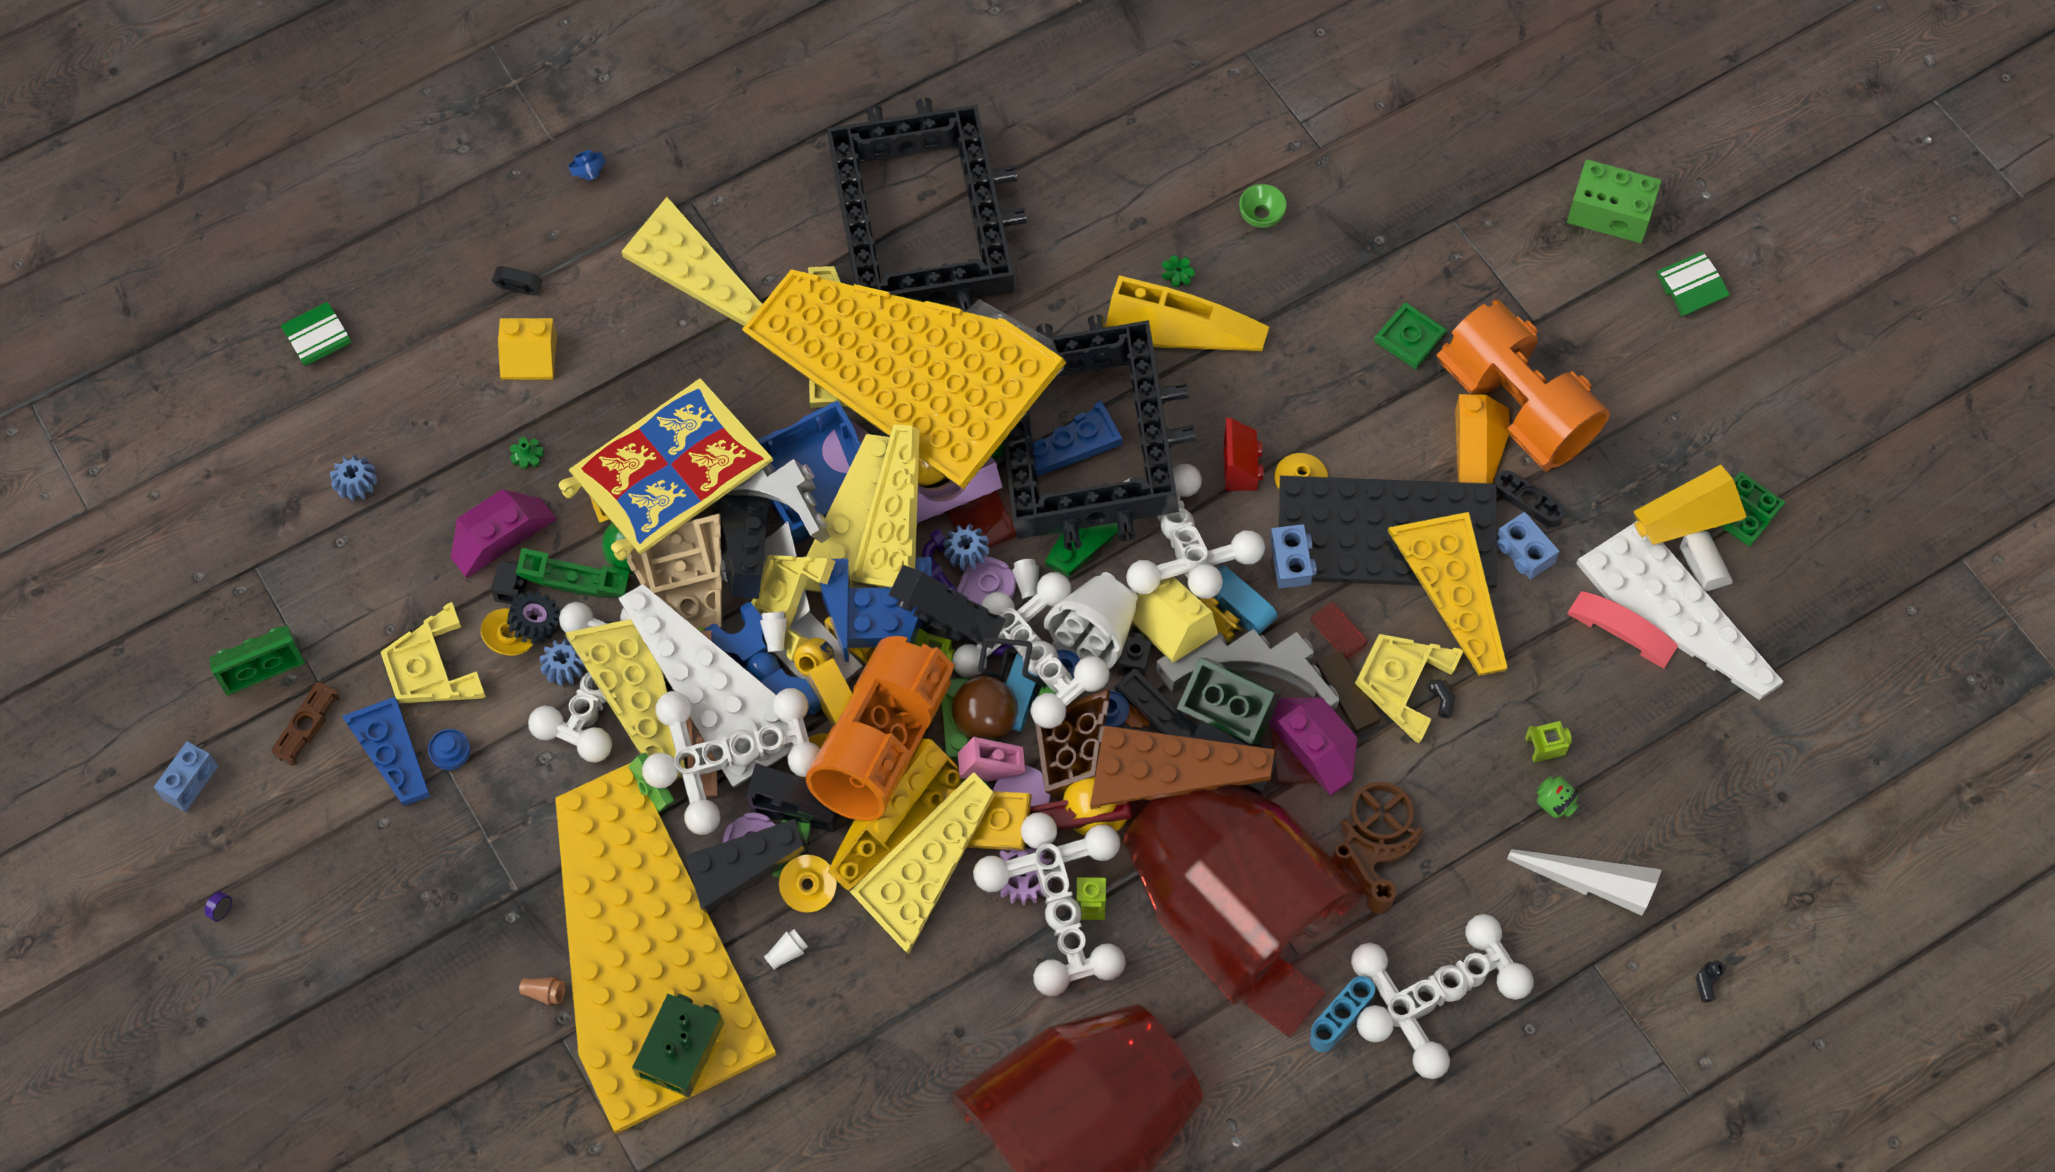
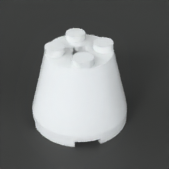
[1044,572,1138,669]

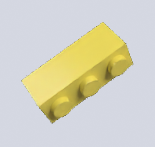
[1131,577,1218,663]

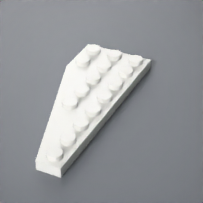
[1577,521,1783,700]
[619,584,793,788]

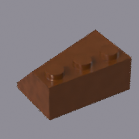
[1035,689,1110,801]

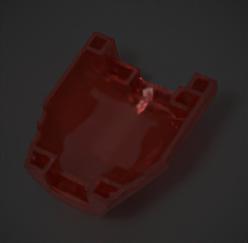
[1123,784,1363,1005]
[949,1004,1203,1172]

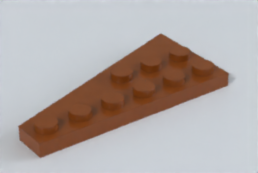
[1090,726,1275,809]

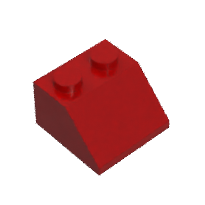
[1223,418,1263,491]

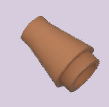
[519,977,565,1006]

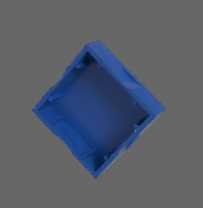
[757,400,861,545]

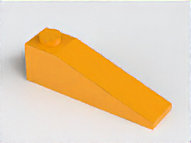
[1455,394,1510,484]

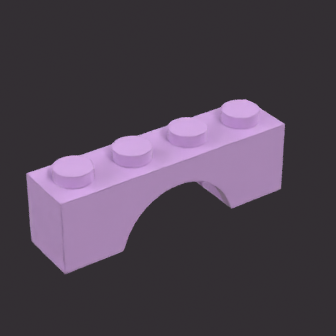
[917,457,1002,524]

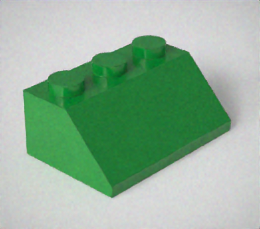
[209,625,305,696]

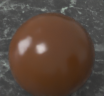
[952,676,1018,741]

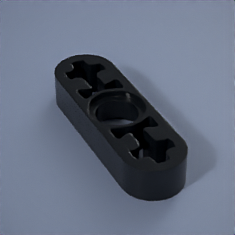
[1494,470,1565,527]

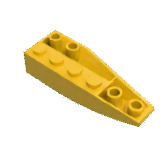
[1105,275,1269,351]
[828,738,965,890]

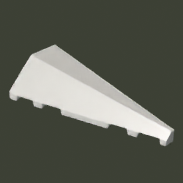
[1507,849,1662,916]

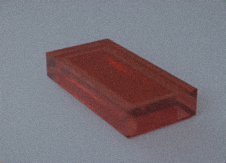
[1310,602,1367,659]

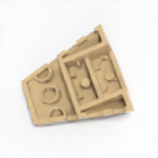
[616,514,722,630]

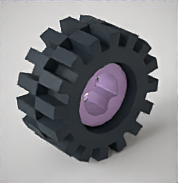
[507,591,560,644]

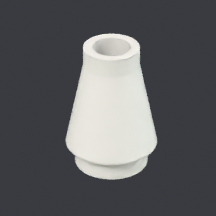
[1012,559,1039,601]
[760,612,787,652]
[764,929,808,970]

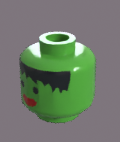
[1536,776,1579,818]

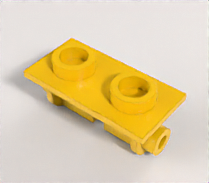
[1199,597,1243,642]

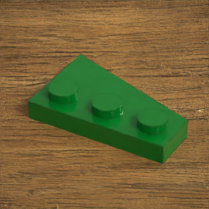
[1045,523,1118,577]

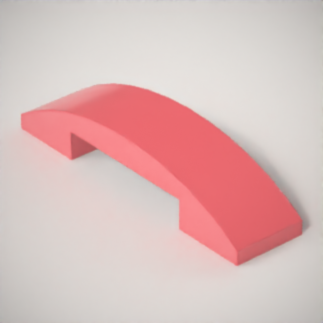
[1567,591,1678,669]

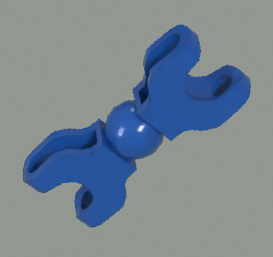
[705,602,821,715]

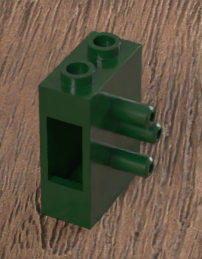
[632,994,724,1098]

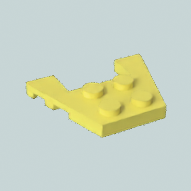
[751,555,835,660]
[381,602,486,703]
[1355,634,1463,743]

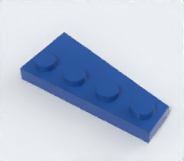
[1033,401,1123,476]
[342,697,430,806]

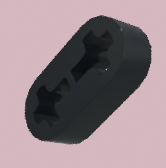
[492,266,543,296]

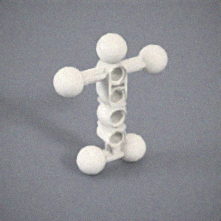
[1123,464,1265,599]
[952,572,1110,728]
[528,602,666,763]
[642,688,820,835]
[973,812,1126,997]
[1351,914,1534,1079]

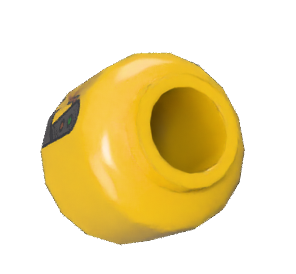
[794,637,835,677]

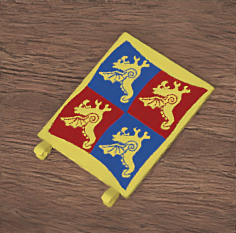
[559,379,773,560]

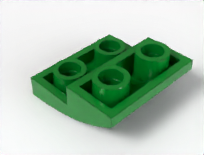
[1720,471,1785,547]

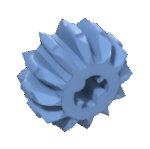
[330,454,377,501]
[943,523,990,571]
[540,638,586,687]

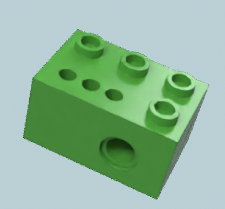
[1567,159,1661,244]

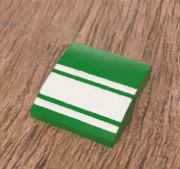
[1656,251,1730,317]
[280,302,352,367]

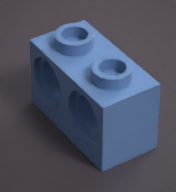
[1497,512,1559,580]
[1270,524,1316,589]
[153,742,218,812]

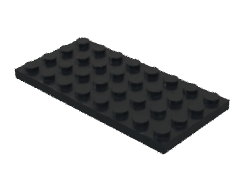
[1279,476,1497,588]

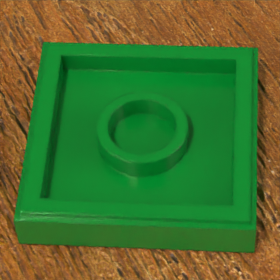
[1374,302,1448,369]

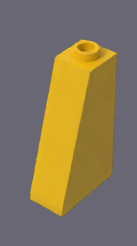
[1633,465,1746,545]
[808,658,852,727]

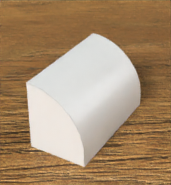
[1680,531,1733,592]

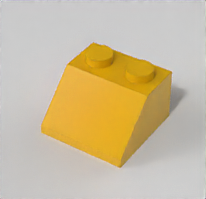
[498,318,557,380]

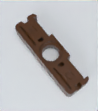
[271,682,340,766]

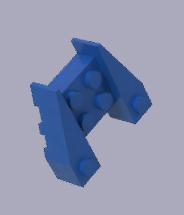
[820,557,932,662]

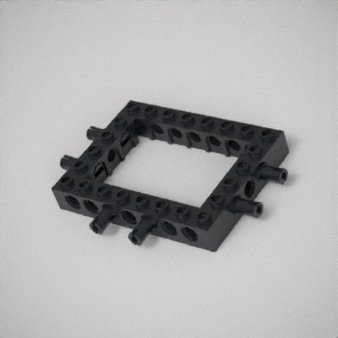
[827,97,1027,314]
[1003,314,1196,550]

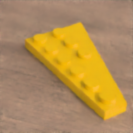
[1388,512,1507,676]

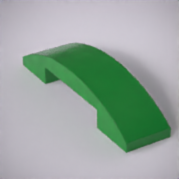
[516,548,629,598]

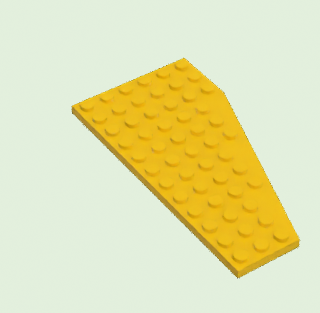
[742,269,1066,490]
[555,762,776,1135]

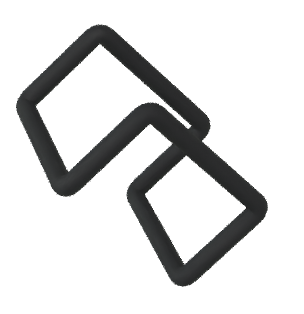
[978,637,1046,686]

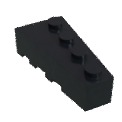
[712,495,769,599]
[888,565,1006,649]
[686,819,808,915]

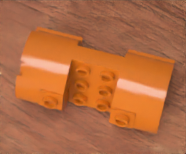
[1437,299,1610,473]
[806,636,955,821]

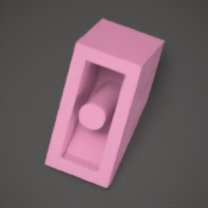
[958,737,1025,782]

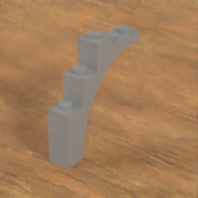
[711,459,830,543]
[1156,629,1339,712]

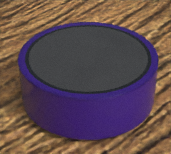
[205,891,232,922]

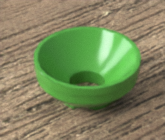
[1239,184,1286,228]

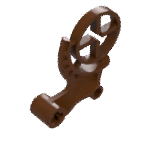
[1331,782,1424,914]

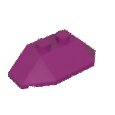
[451,489,557,578]
[1269,697,1357,796]

